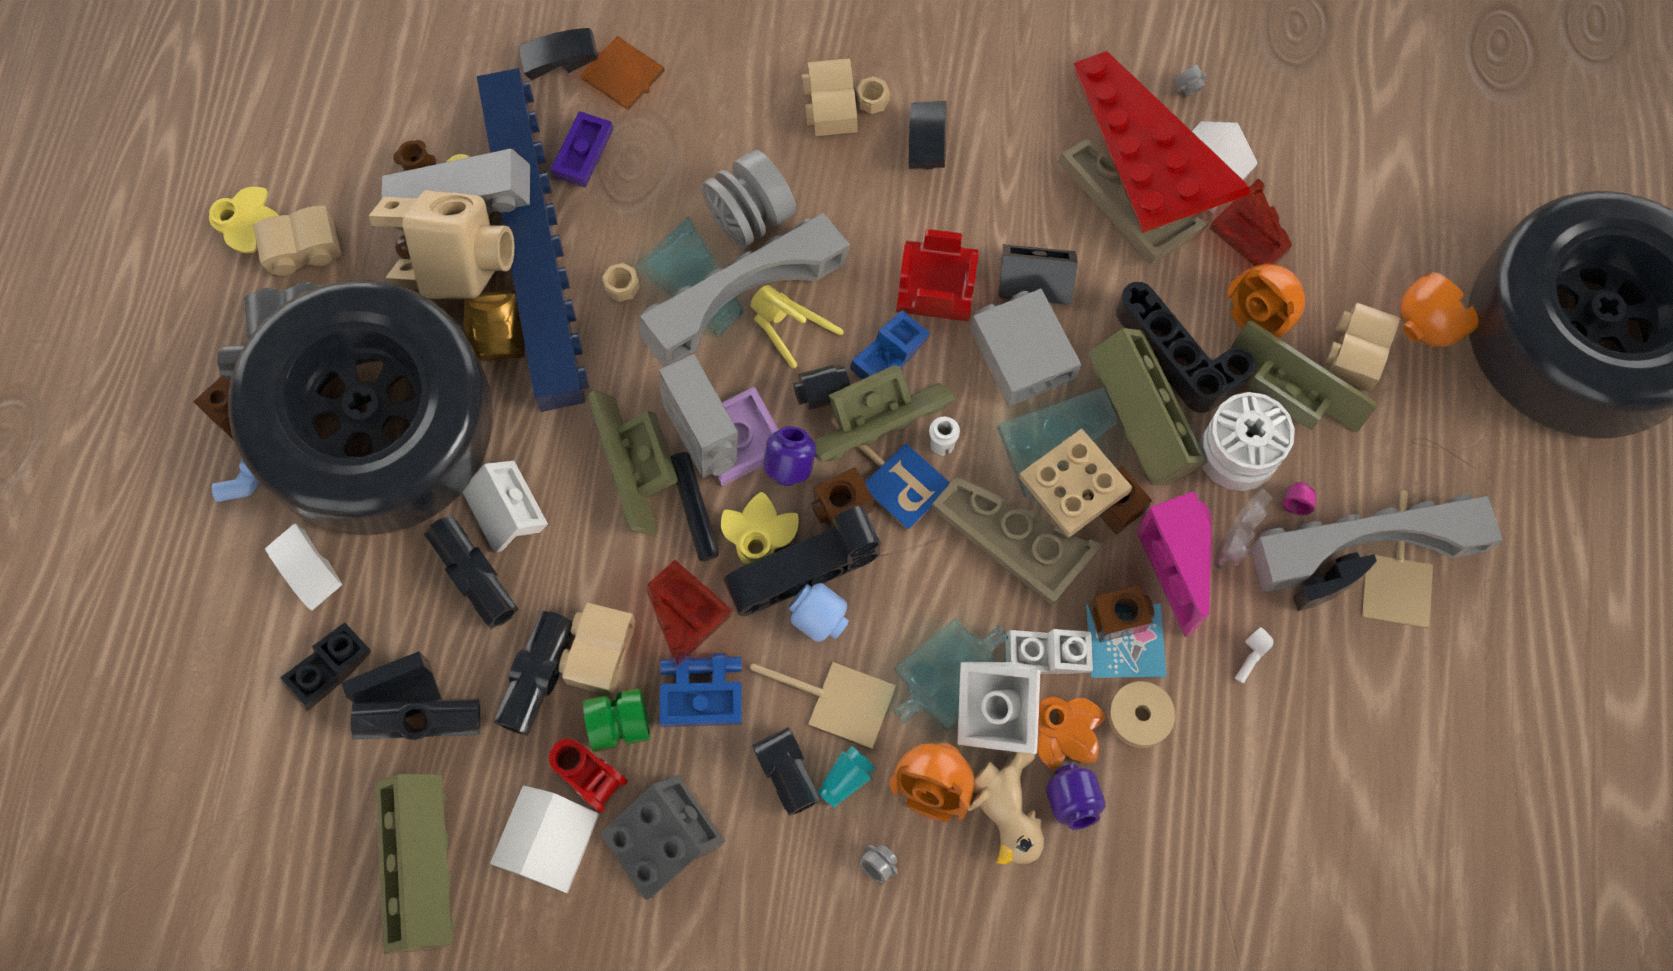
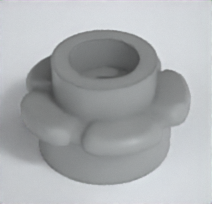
[1173,65,1207,97]
[859,845,898,884]

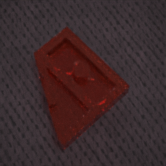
[1209,178,1292,266]
[646,560,733,666]

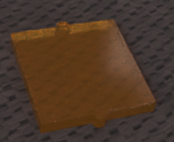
[580,36,665,110]

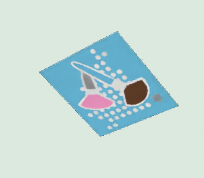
[1086,604,1167,678]

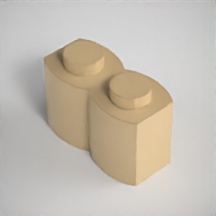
[802,58,858,136]
[253,206,341,276]
[1325,302,1400,392]
[559,603,636,697]

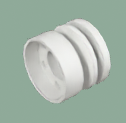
[1199,392,1295,491]

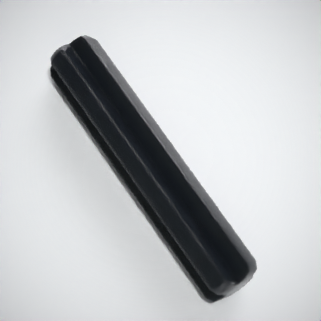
[670,452,719,561]

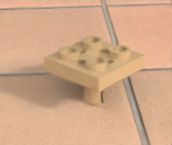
[1019,428,1132,538]

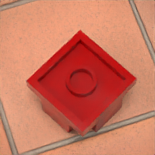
[896,229,979,322]

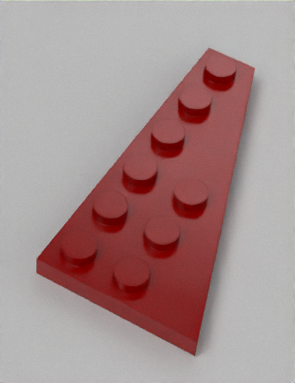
[1073,51,1250,233]

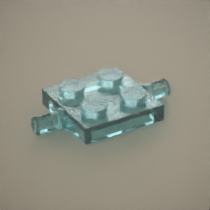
[893,618,1009,732]

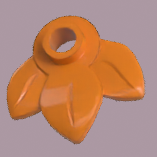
[1037,697,1106,770]

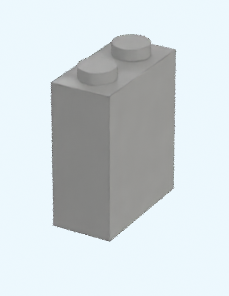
[970,289,1081,407]
[659,354,738,478]

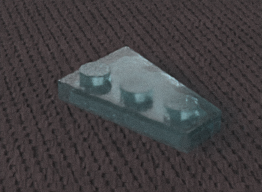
[637,217,743,338]
[997,387,1119,498]

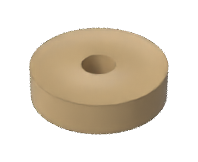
[1108,681,1176,748]

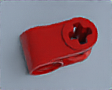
[548,738,628,814]

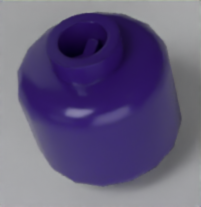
[763,426,816,486]
[1045,764,1106,830]

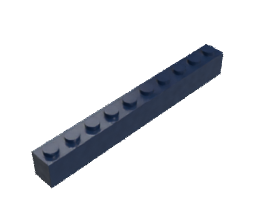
[476,68,590,412]

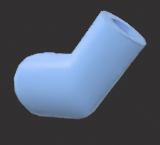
[212,460,260,502]

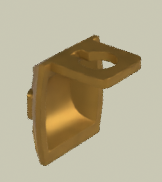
[464,290,525,361]

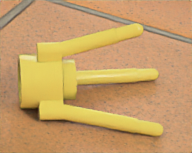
[750,285,844,369]

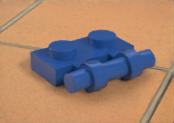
[660,653,742,727]

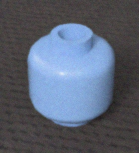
[788,583,849,642]

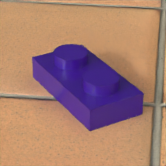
[550,111,614,188]

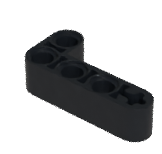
[1116,282,1256,413]
[723,506,881,616]

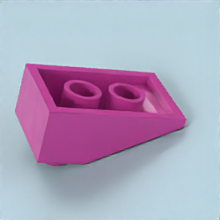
[1136,491,1212,637]

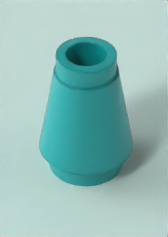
[817,746,876,808]

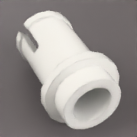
[929,416,960,456]

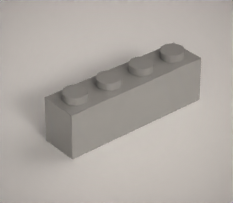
[381,149,530,231]

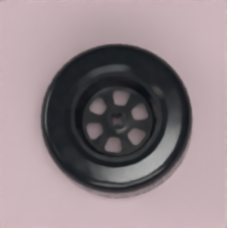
[1468,191,1673,439]
[228,280,493,535]

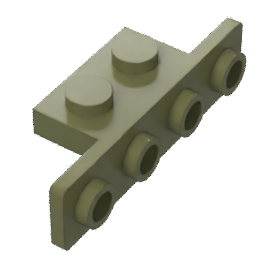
[1231,321,1378,432]
[814,364,956,462]
[588,390,678,535]

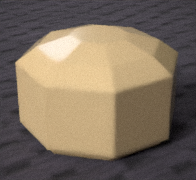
[855,76,890,114]
[602,263,640,302]

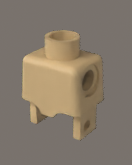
[369,190,515,299]

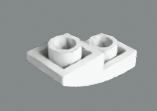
[265,523,343,610]
[1005,629,1093,674]

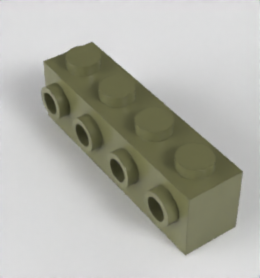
[1088,328,1208,485]
[376,774,454,954]

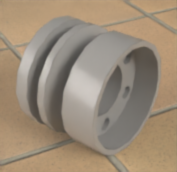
[701,149,797,249]

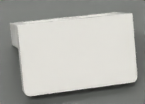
[463,461,548,553]

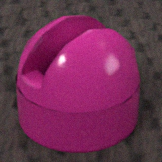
[1283,482,1316,515]

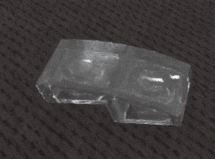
[1214,487,1273,570]

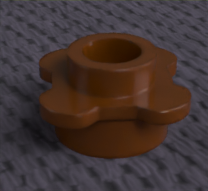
[393,140,436,172]

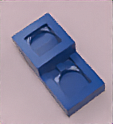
[850,310,930,379]

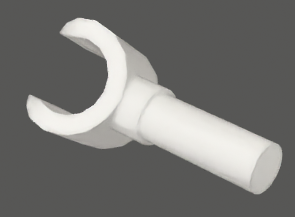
[1235,627,1273,684]

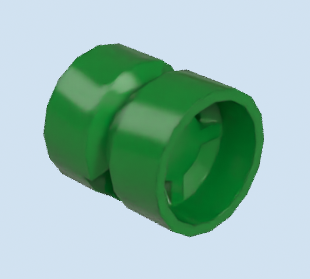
[583,688,651,752]

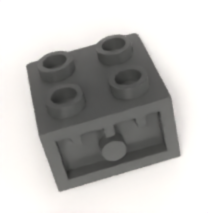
[601,775,726,900]

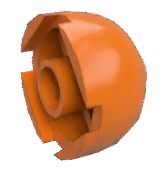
[1227,264,1306,338]
[1400,272,1479,348]
[889,743,975,822]

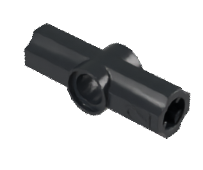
[424,515,519,629]
[494,610,573,736]
[351,698,481,740]

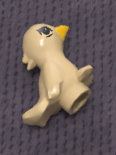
[967,752,1044,865]

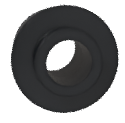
[793,364,850,410]

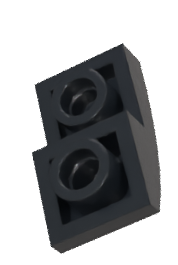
[519,28,598,81]
[908,101,947,170]
[1293,552,1377,612]
[280,622,371,711]

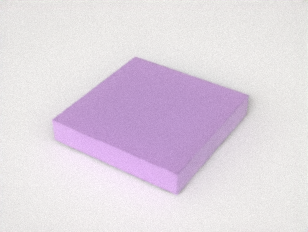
[716,387,779,487]

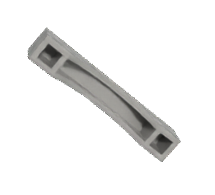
[639,213,850,367]
[1251,494,1503,593]

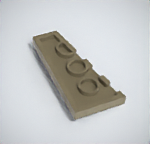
[1058,138,1208,265]
[931,476,1103,606]

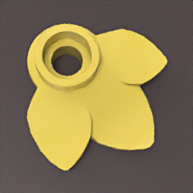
[209,187,279,253]
[721,492,799,565]

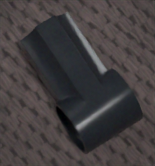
[752,727,821,817]

